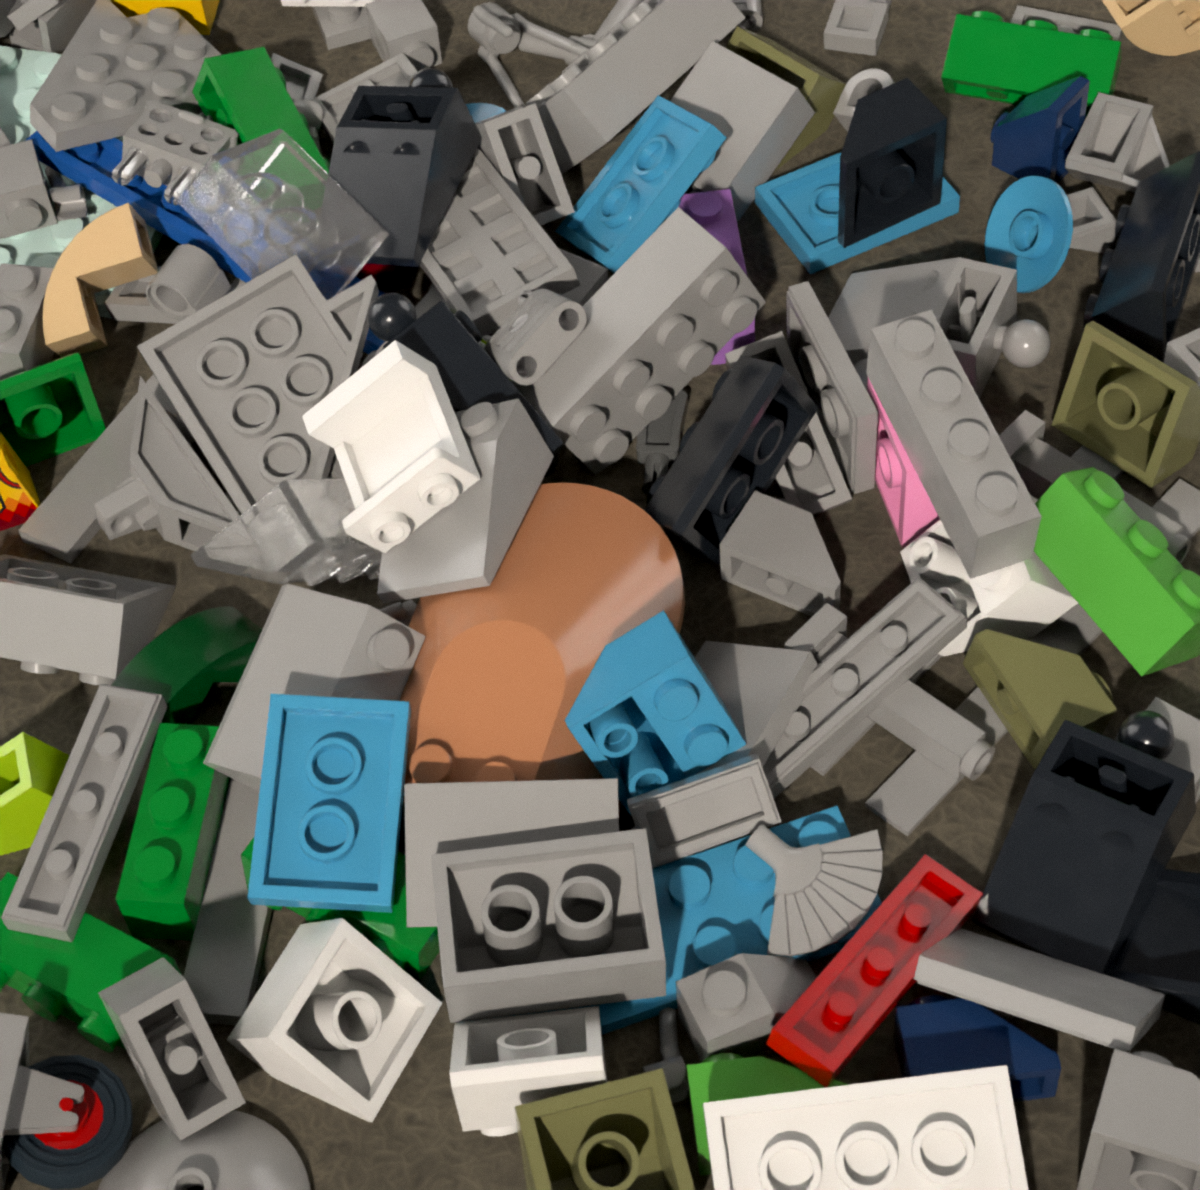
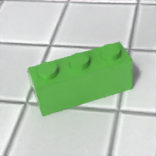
[1034,467,1200,676]

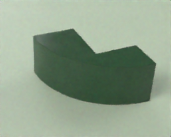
[111,606,263,748]

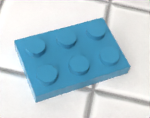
[555,95,727,273]
[755,152,960,274]
[247,694,411,913]

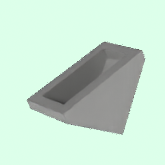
[1065,92,1170,193]

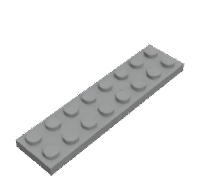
[311,52,580,337]

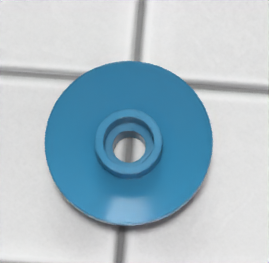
[985,176,1073,293]

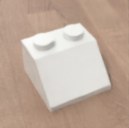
[227,918,442,1122]
[449,1006,608,1136]

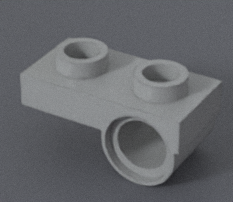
[104,244,231,324]

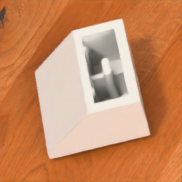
[900,496,1078,656]

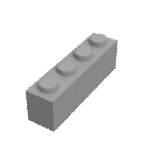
[866,309,1042,579]

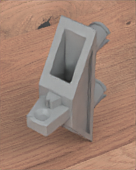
[95,376,263,574]

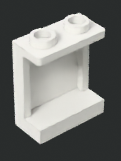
[302,340,481,553]

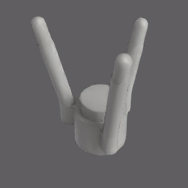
[468,2,589,108]

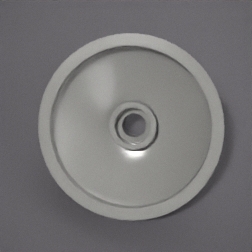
[98,1110,311,1190]

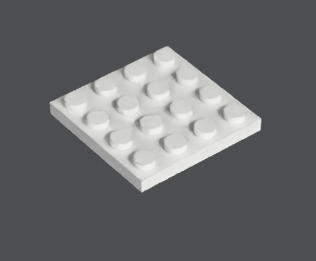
[703,1065,1028,1190]

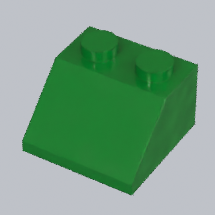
[0,352,106,467]

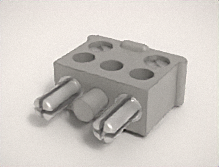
[112,100,238,205]

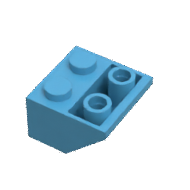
[565,610,746,816]

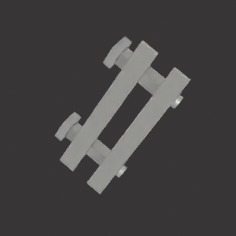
[785,410,1200,837]

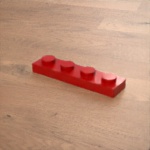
[766,854,983,1088]

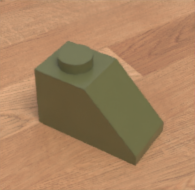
[962,629,1117,770]

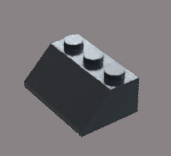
[1083,151,1200,363]
[644,355,819,565]

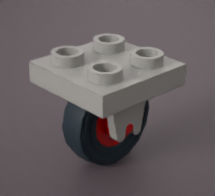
[0,1013,133,1190]

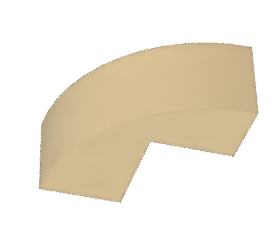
[1102,0,1200,56]
[42,203,158,357]

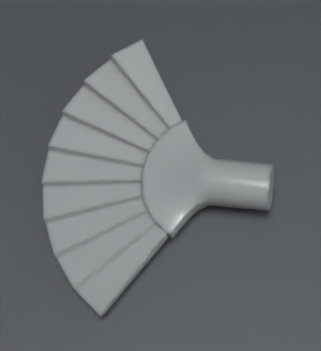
[745,824,883,957]

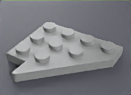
[30,0,221,152]
[137,254,379,549]

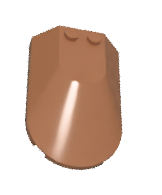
[399,482,685,818]

